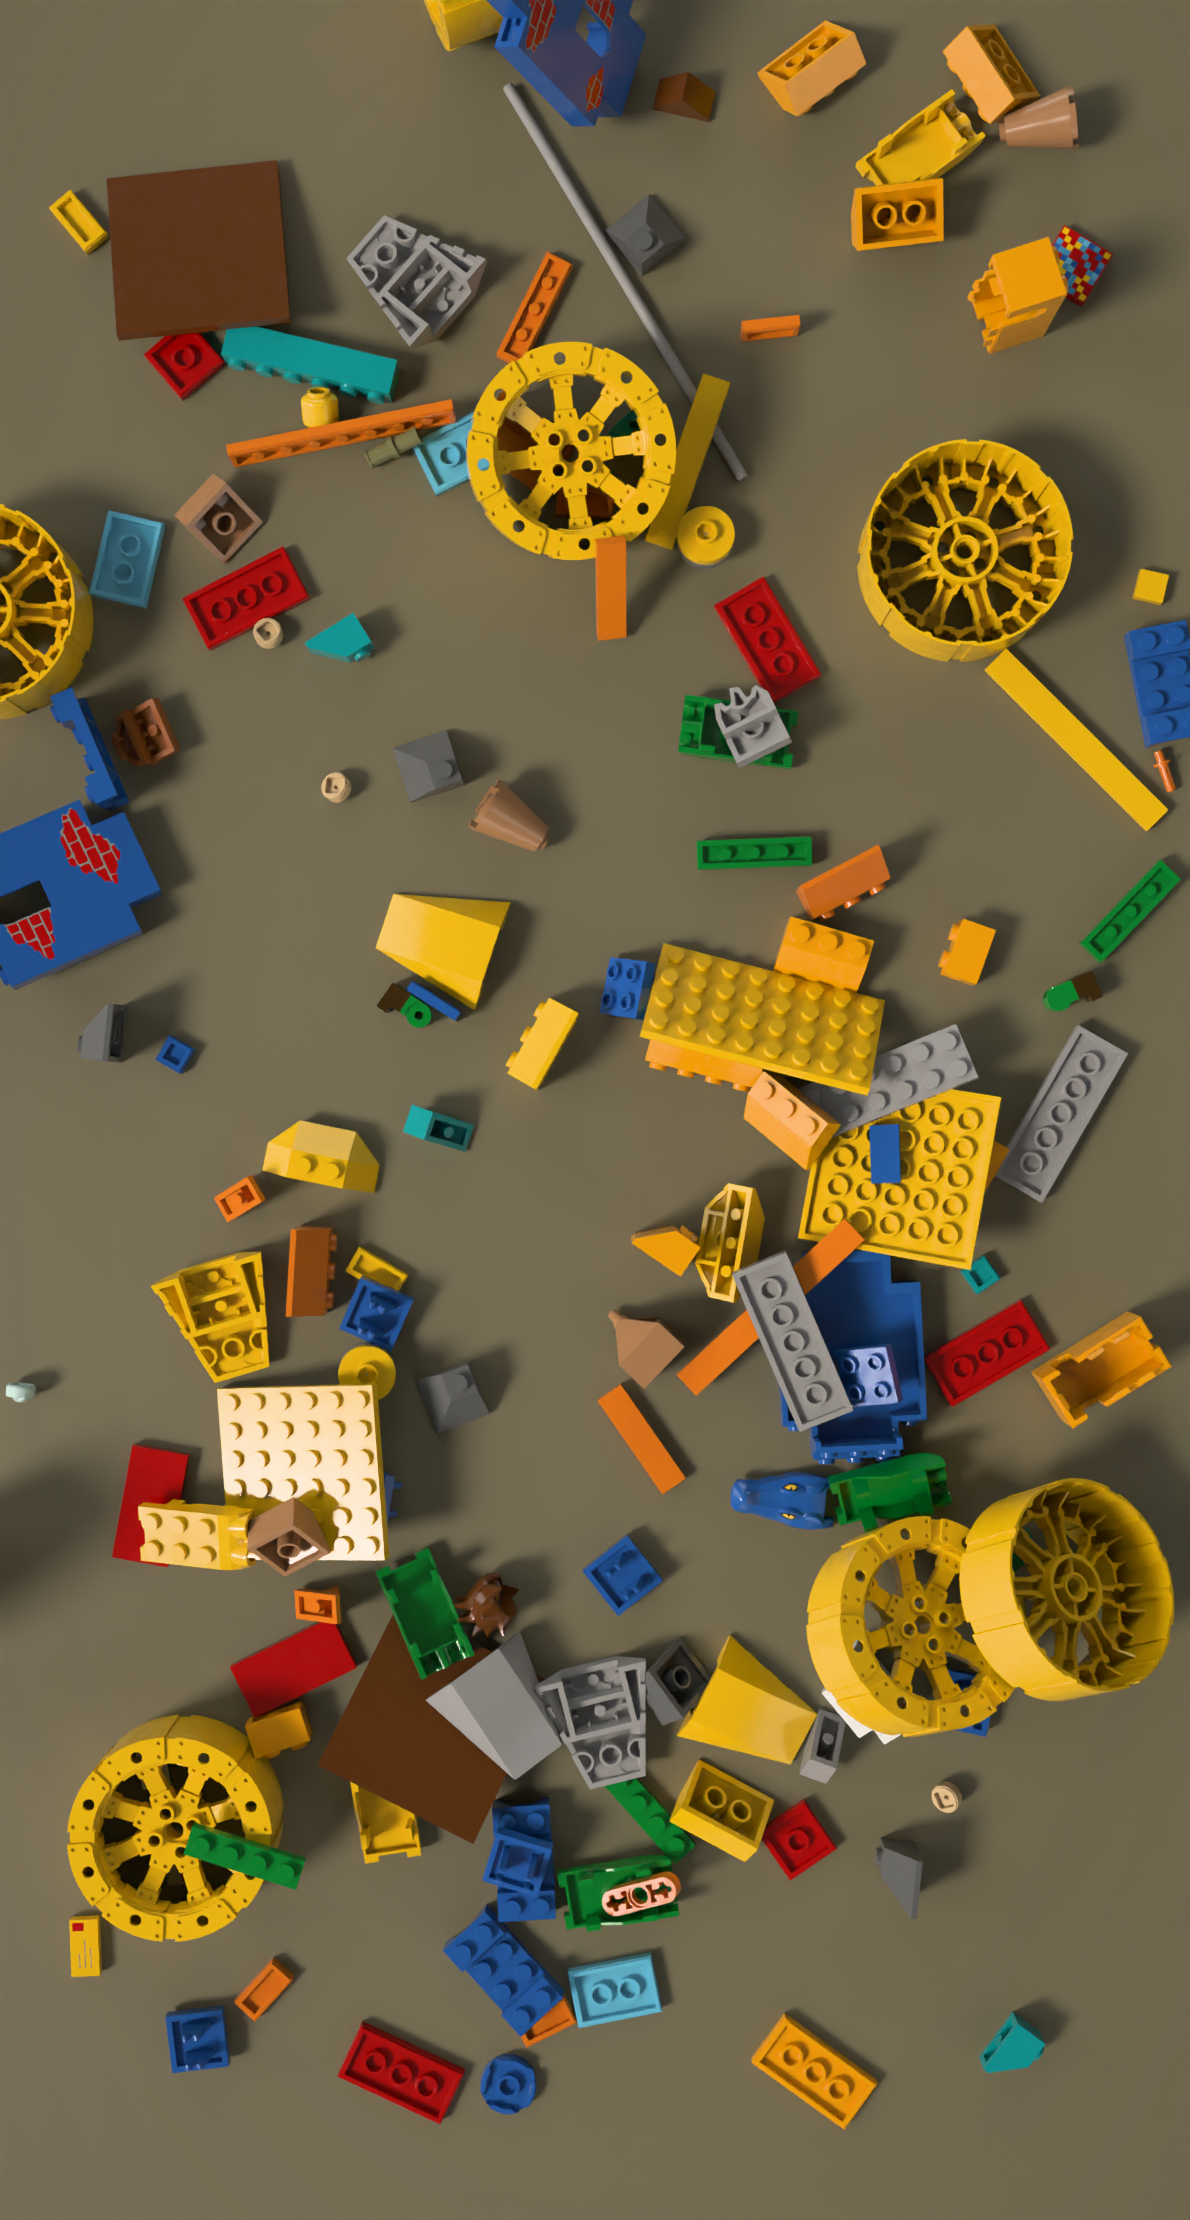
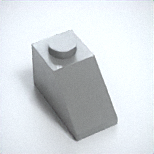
[799,1709,846,1784]

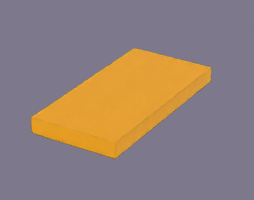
[751,2013,878,2129]

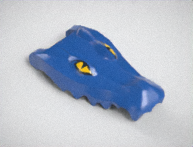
[730,1471,834,1530]

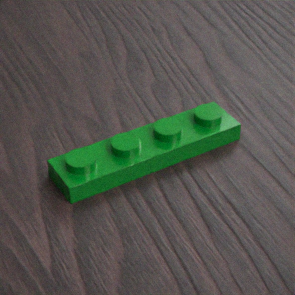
[696,837,812,871]
[1078,859,1181,963]
[605,1778,696,1865]
[184,1822,306,1890]

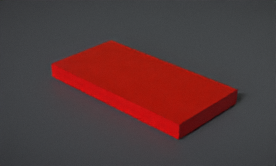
[182,546,310,651]
[714,576,822,704]
[924,1299,1050,1407]
[112,1444,190,1568]
[230,1622,358,1718]
[337,2021,465,2124]

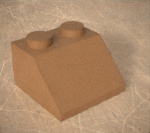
[174,474,263,564]
[247,1497,330,1577]

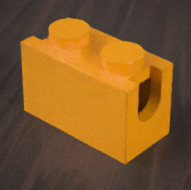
[938,919,996,986]
[245,1700,313,1759]

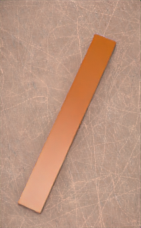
[226,399,457,468]
[677,1218,865,1396]

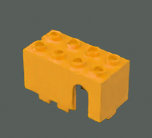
[967,237,1068,354]
[1031,1311,1172,1428]

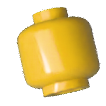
[301,387,340,428]

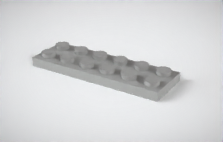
[799,1024,979,1138]
[995,1025,1128,1203]
[732,1250,853,1432]

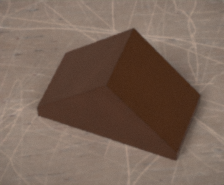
[653,72,715,122]

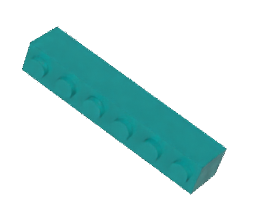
[221,326,400,404]

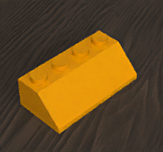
[645,1040,763,1093]

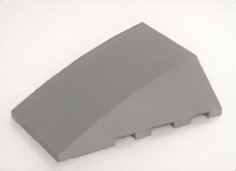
[346,215,487,349]
[426,1631,562,1780]
[534,1656,646,1790]

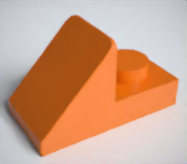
[214,1175,267,1223]
[294,1586,341,1624]

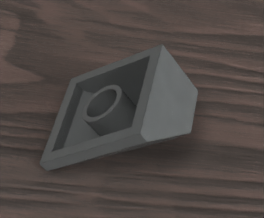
[605,194,686,276]
[393,730,465,803]
[77,1003,127,1063]
[417,1360,490,1434]
[645,1637,711,1725]
[874,1838,923,1919]

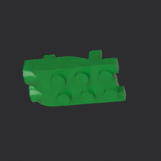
[678,695,799,770]
[828,1453,953,1533]
[375,1547,475,1680]
[557,1855,680,1932]

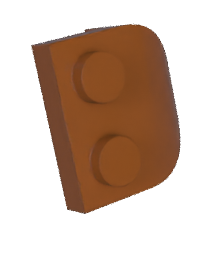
[111,698,181,766]

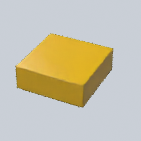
[1132,569,1169,605]

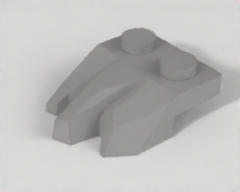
[714,685,792,768]

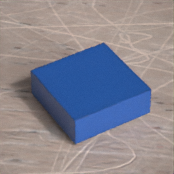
[155,1035,196,1074]

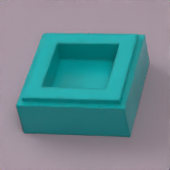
[959,1255,1001,1295]

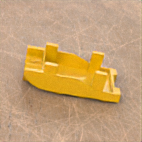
[855,89,986,186]
[138,1499,256,1570]
[350,1782,422,1864]

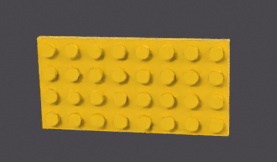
[640,943,885,1095]

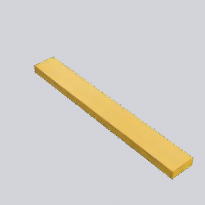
[984,649,1168,831]

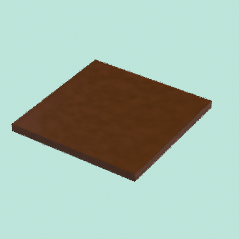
[107,160,291,341]
[318,1615,545,1844]

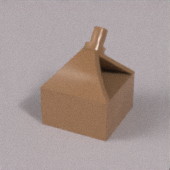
[608,1309,684,1389]

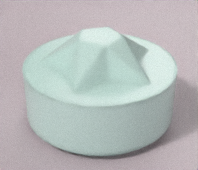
[6,1382,36,1402]

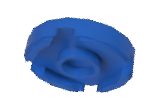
[480,2054,537,2115]

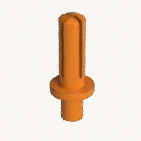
[1153,749,1176,792]

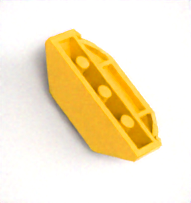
[263,1120,380,1193]
[695,1183,765,1303]

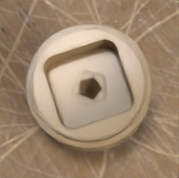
[253,618,283,649]
[321,772,352,803]
[932,1781,962,1813]

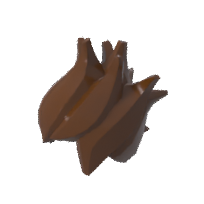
[454,1573,519,1639]

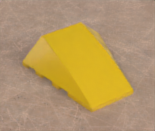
[376,894,511,1011]
[151,1252,270,1383]
[677,1635,818,1764]

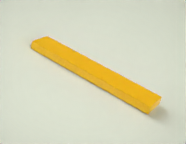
[645,373,731,551]

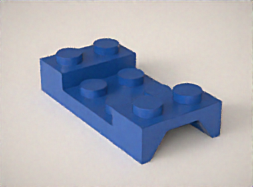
[1124,620,1190,748]
[50,687,130,812]
[492,1797,557,1922]
[443,1905,564,2037]

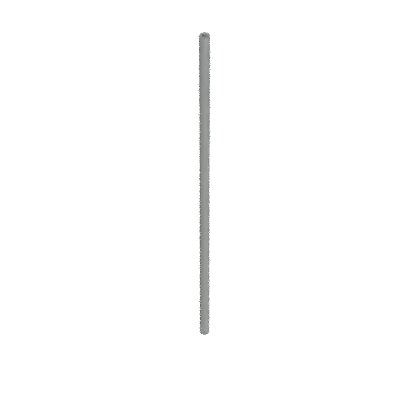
[503,83,748,482]

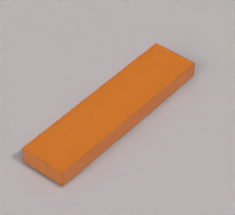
[496,251,573,363]
[595,536,626,641]
[597,1383,686,1495]

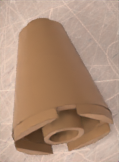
[999,86,1079,149]
[468,778,551,852]

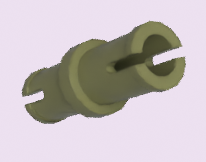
[364,426,423,469]

